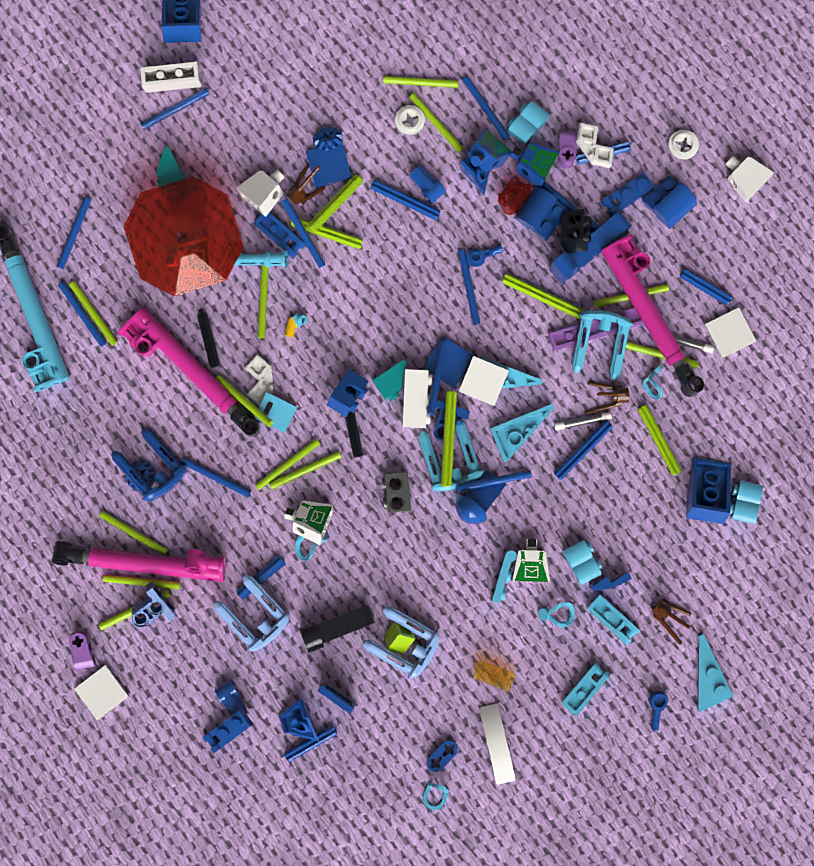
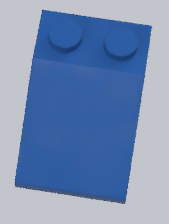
[162,0,202,43]
[686,457,731,524]

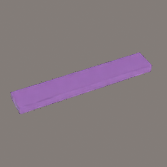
[548,300,662,352]

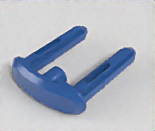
[111,428,187,502]

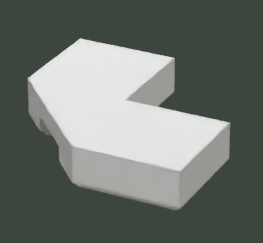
[576,122,614,168]
[245,354,274,405]

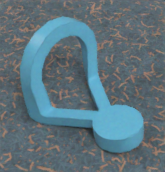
[641,364,663,400]
[295,533,328,561]
[538,602,575,628]
[423,782,449,810]

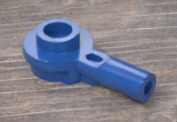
[466,245,504,267]
[649,691,668,730]

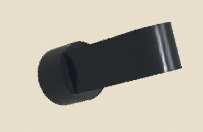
[299,605,375,653]

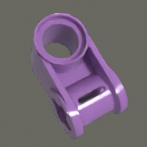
[558,130,578,169]
[69,632,96,671]

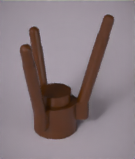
[287,164,326,205]
[584,381,629,415]
[651,599,691,645]

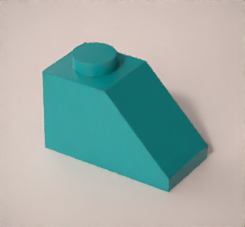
[156,146,187,193]
[372,360,407,402]

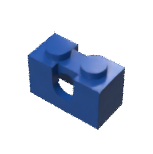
[327,369,369,417]

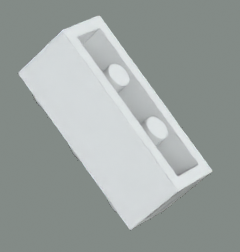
[140,62,202,93]
[403,369,432,428]

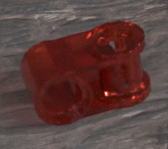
[498,176,532,215]

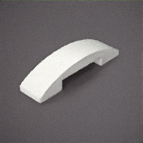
[479,703,515,784]

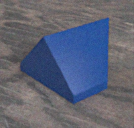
[460,157,490,196]
[279,699,319,742]

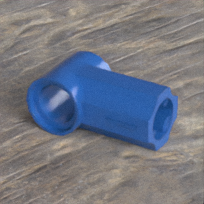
[409,165,446,204]
[214,679,249,716]

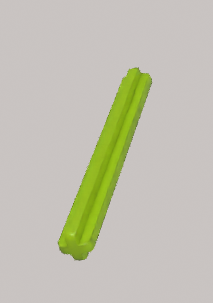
[502,273,586,320]
[441,391,457,487]

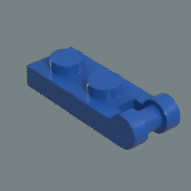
[601,172,655,217]
[253,212,305,259]
[203,708,254,754]

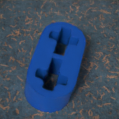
[427,740,458,772]

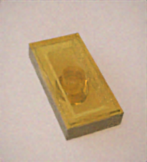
[473,659,516,692]

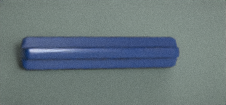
[576,141,631,165]
[680,268,732,305]
[236,556,285,599]
[284,725,337,762]

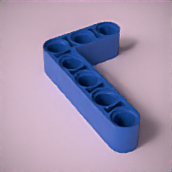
[549,211,632,285]

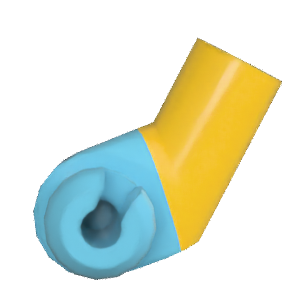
[284,313,307,338]

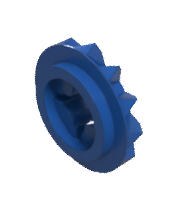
[312,126,343,151]
[125,460,156,491]

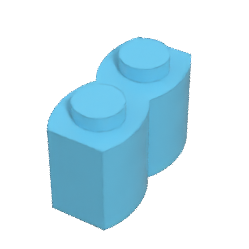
[507,101,550,146]
[730,480,763,524]
[562,540,603,585]

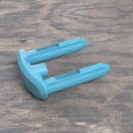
[572,310,633,380]
[418,420,484,492]

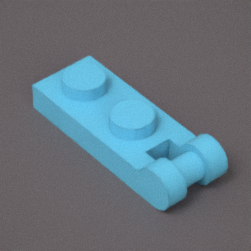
[491,550,517,603]
[587,594,640,645]
[561,662,611,716]

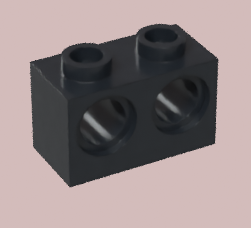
[560,209,592,254]

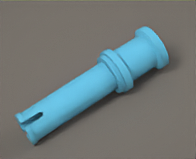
[230,250,289,268]

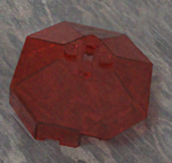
[123,176,244,297]

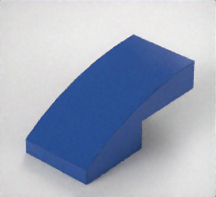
[590,572,632,591]

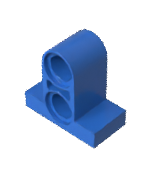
[434,400,470,442]
[132,581,176,628]

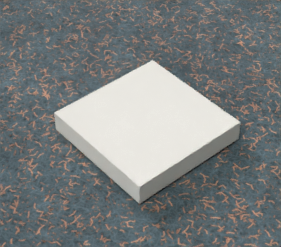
[704,308,756,359]
[459,356,509,406]
[74,665,129,720]

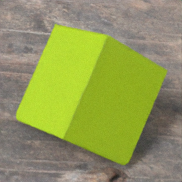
[384,621,415,654]

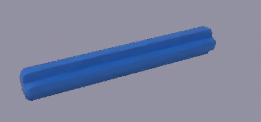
[371,180,441,220]
[554,420,613,480]

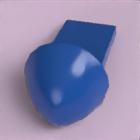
[455,470,506,524]

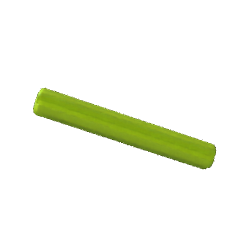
[307,174,363,232]
[290,217,363,249]
[638,405,681,475]

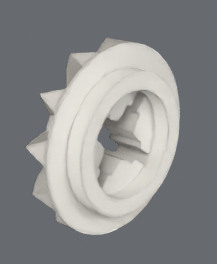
[395,105,425,136]
[668,130,699,160]

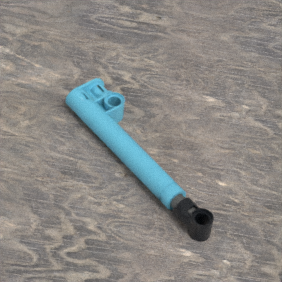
[0,223,70,392]

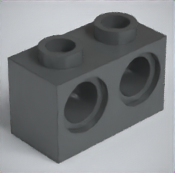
[382,472,411,513]

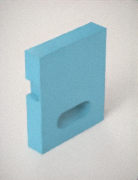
[253,392,297,433]

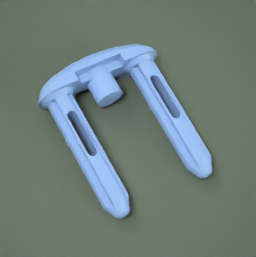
[213,574,290,651]
[363,606,439,678]

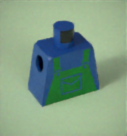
[467,129,512,172]
[510,143,559,188]

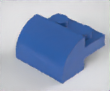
[642,175,697,229]
[514,187,568,240]

